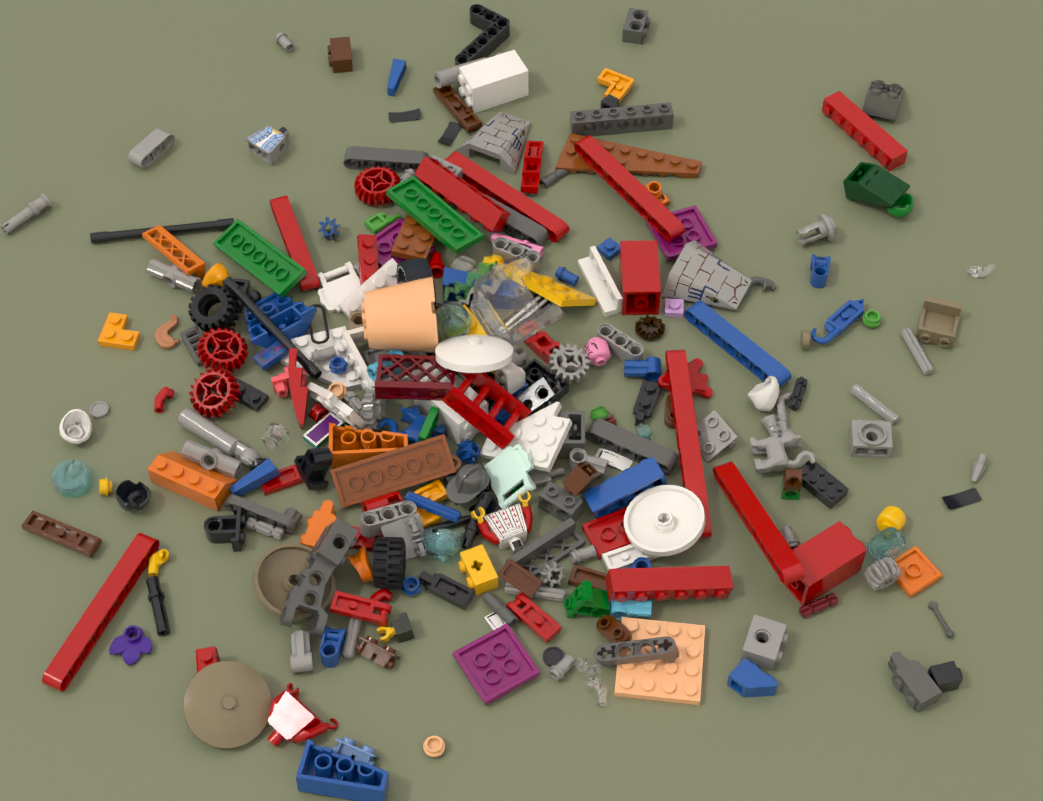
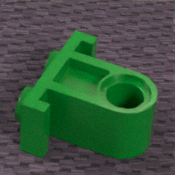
[564,580,610,619]

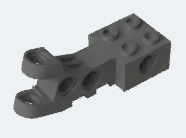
[279,518,358,637]

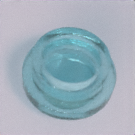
[635,423,652,440]

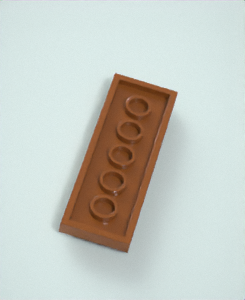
[391,185,451,260]
[330,434,456,508]

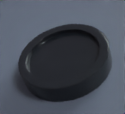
[543,646,564,667]

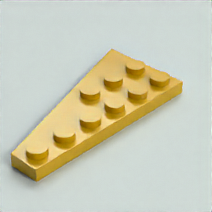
[483,254,597,307]

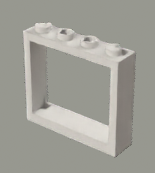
[340,326,432,391]

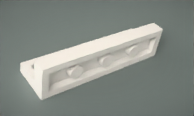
[578,246,623,317]

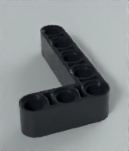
[455,4,510,66]

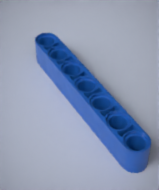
[684,301,791,388]

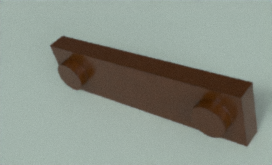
[433,85,482,133]
[22,510,102,558]

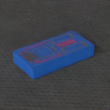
[253,341,289,371]

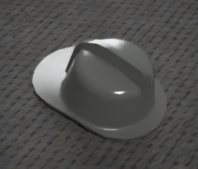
[446,464,490,504]

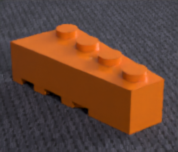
[329,423,409,468]

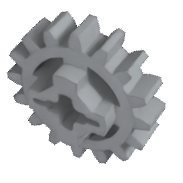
[548,343,590,384]
[361,388,386,430]

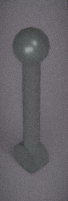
[928,601,954,638]

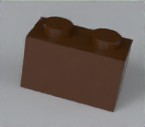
[327,37,353,73]
[562,461,601,496]

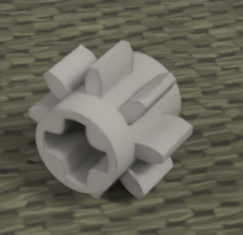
[539,561,566,588]

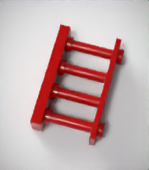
[442,372,531,450]

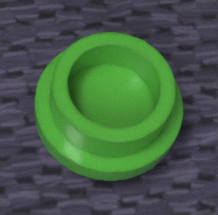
[862,310,881,328]
[590,406,609,420]

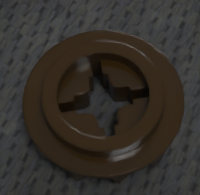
[635,315,665,341]

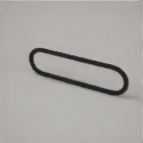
[309,304,330,344]

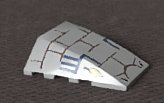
[454,112,531,174]
[662,240,752,311]

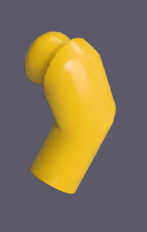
[148,549,169,577]

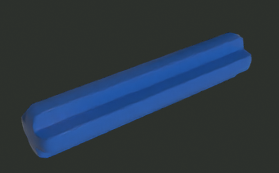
[405,491,461,523]

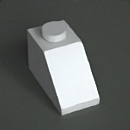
[495,362,525,395]

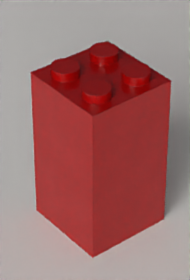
[619,240,661,315]
[777,521,867,606]

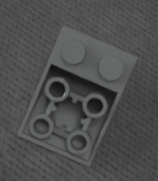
[862,80,904,120]
[557,411,585,456]

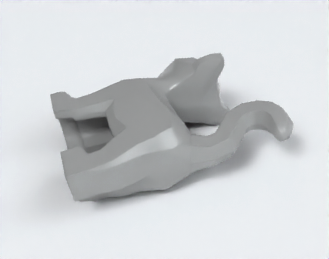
[750,429,816,474]

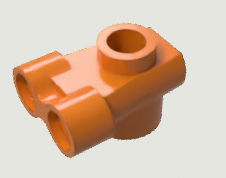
[644,181,671,207]

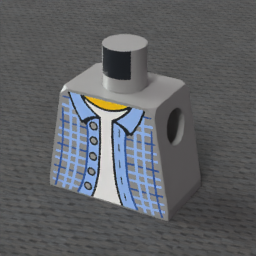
[246,126,289,165]

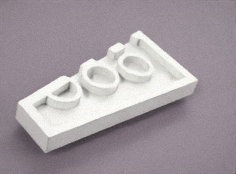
[338,258,397,318]

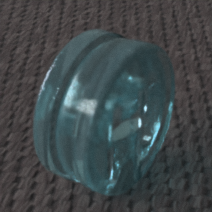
[52,459,92,498]

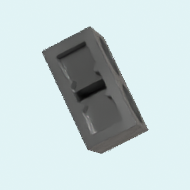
[622,8,651,45]
[538,482,583,522]

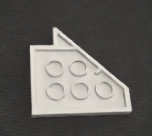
[280,326,362,391]
[307,382,367,430]
[480,402,572,472]

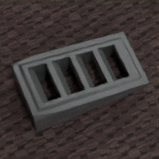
[180,326,213,366]

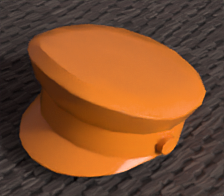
[345,546,373,584]

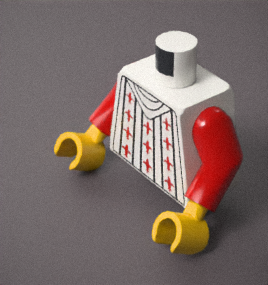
[471,491,533,554]

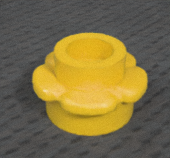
[99,477,112,497]

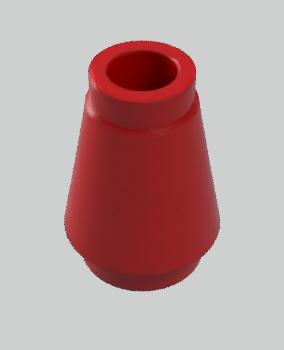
[429,252,445,278]

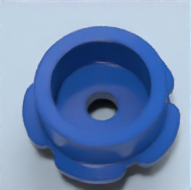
[329,356,348,374]
[402,576,421,596]

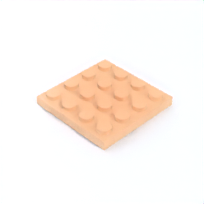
[614,617,705,705]

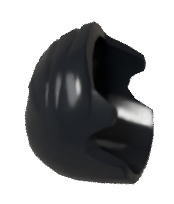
[115,480,151,511]

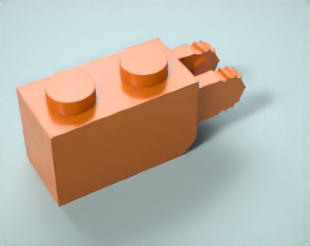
[300,500,336,548]

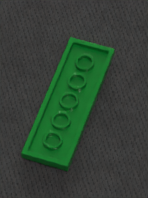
[386,176,484,254]
[213,219,307,298]

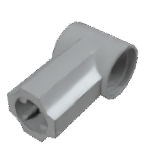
[569,448,609,477]
[290,630,314,674]

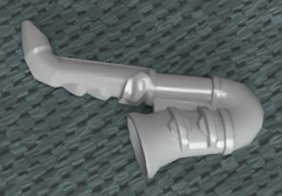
[760,393,792,436]

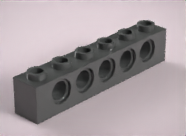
[570,102,674,136]

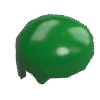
[886,193,914,217]

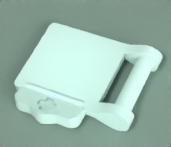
[484,444,536,509]

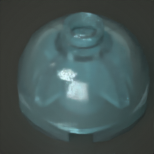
[435,302,472,340]
[423,528,464,562]

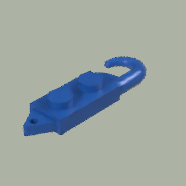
[811,299,864,344]

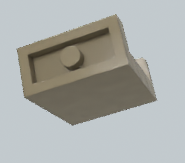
[916,295,963,349]

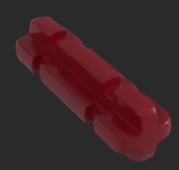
[799,593,838,618]

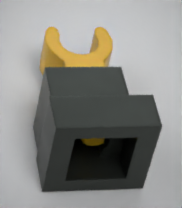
[377,612,415,643]

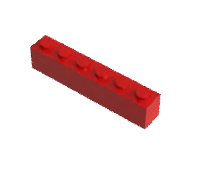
[822,91,908,171]
[414,156,511,233]
[605,566,734,602]

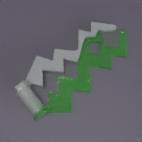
[444,261,506,307]

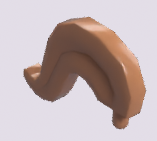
[154,314,180,349]

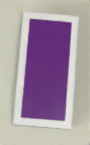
[303,412,344,448]

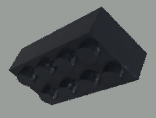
[522,358,569,399]
[799,461,849,509]

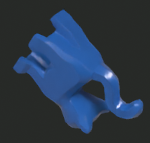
[378,405,447,445]

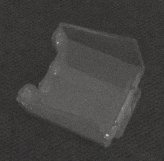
[470,253,566,346]

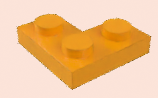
[597,68,635,103]
[98,312,140,351]
[404,479,448,528]

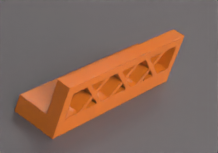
[142,225,205,278]

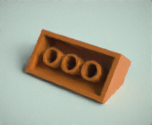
[147,451,239,512]

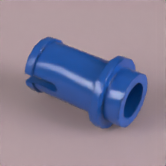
[555,267,579,286]

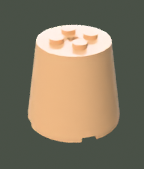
[362,277,438,353]

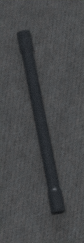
[90,218,234,243]
[223,277,322,380]

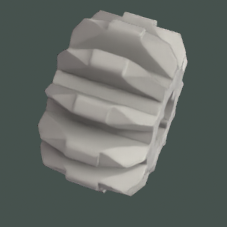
[864,557,901,590]

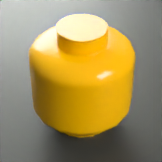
[876,506,906,536]

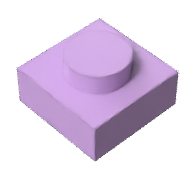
[665,298,684,318]

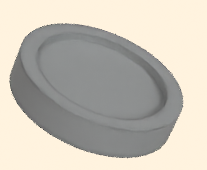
[89,401,109,419]

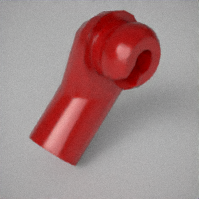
[154,387,174,413]
[370,589,393,613]

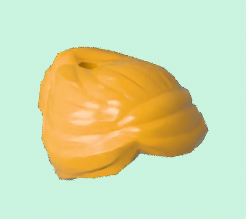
[201,263,230,288]

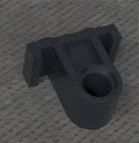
[294,447,332,491]
[204,506,247,552]

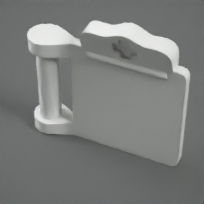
[317,261,360,313]

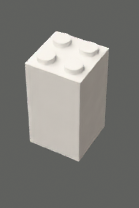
[458,50,529,113]
[414,365,488,444]

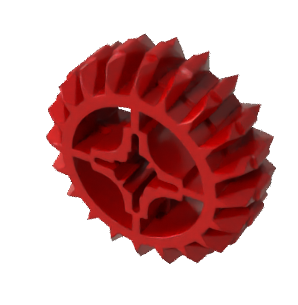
[354,165,401,208]
[197,326,248,373]
[189,368,241,419]

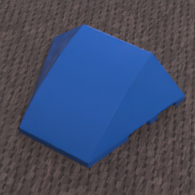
[243,293,317,348]

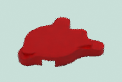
[658,358,713,399]

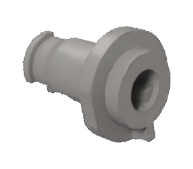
[796,213,837,246]

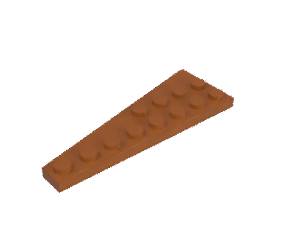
[555,133,702,178]

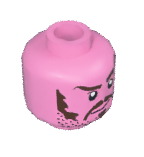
[584,337,611,366]

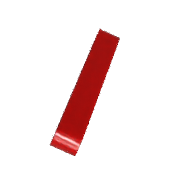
[269,195,320,292]

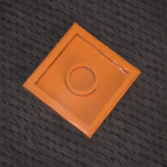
[893,546,943,598]

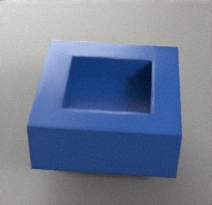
[597,237,620,261]

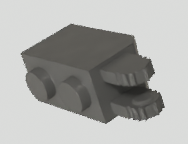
[888,652,942,713]

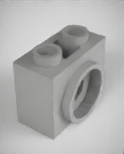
[849,419,893,458]
[740,614,788,670]

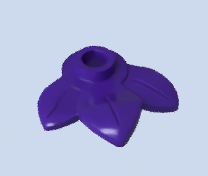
[109,625,152,665]

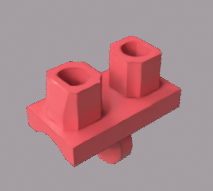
[271,366,308,398]

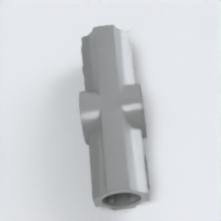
[147,259,201,293]
[181,440,242,478]

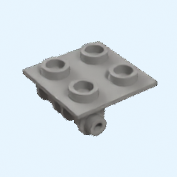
[697,410,738,462]
[380,513,431,560]

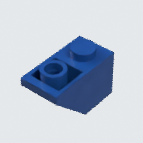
[727,658,779,698]

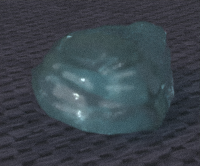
[867,527,906,561]

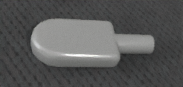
[520,467,565,487]

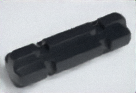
[788,377,808,411]

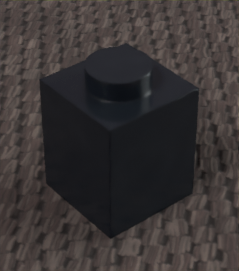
[927,661,963,693]

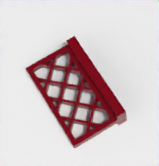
[374,354,456,401]

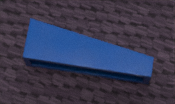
[387,58,407,96]
[229,458,281,497]

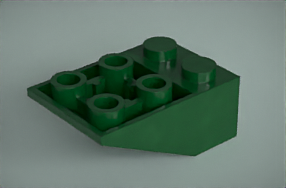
[843,162,910,207]

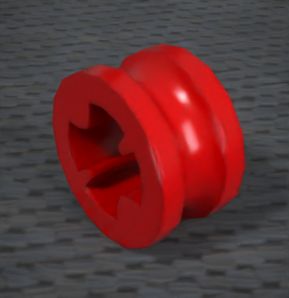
[309,403,328,423]

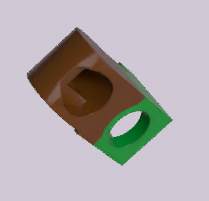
[781,468,802,500]

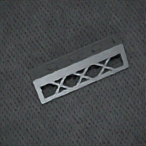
[506,517,585,577]

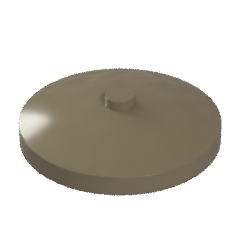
[252,543,336,622]
[183,661,271,749]

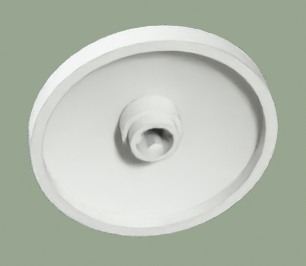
[435,335,513,373]
[624,485,706,556]

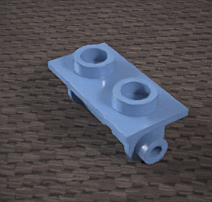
[332,736,380,766]

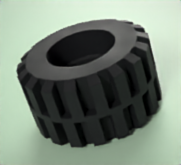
[188,284,240,333]
[373,537,406,589]

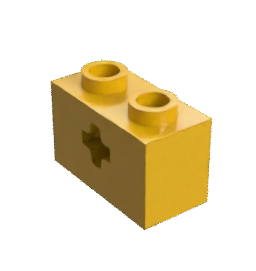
[458,544,499,595]

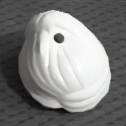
[747,376,780,412]
[59,409,92,444]

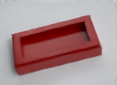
[261,464,302,496]

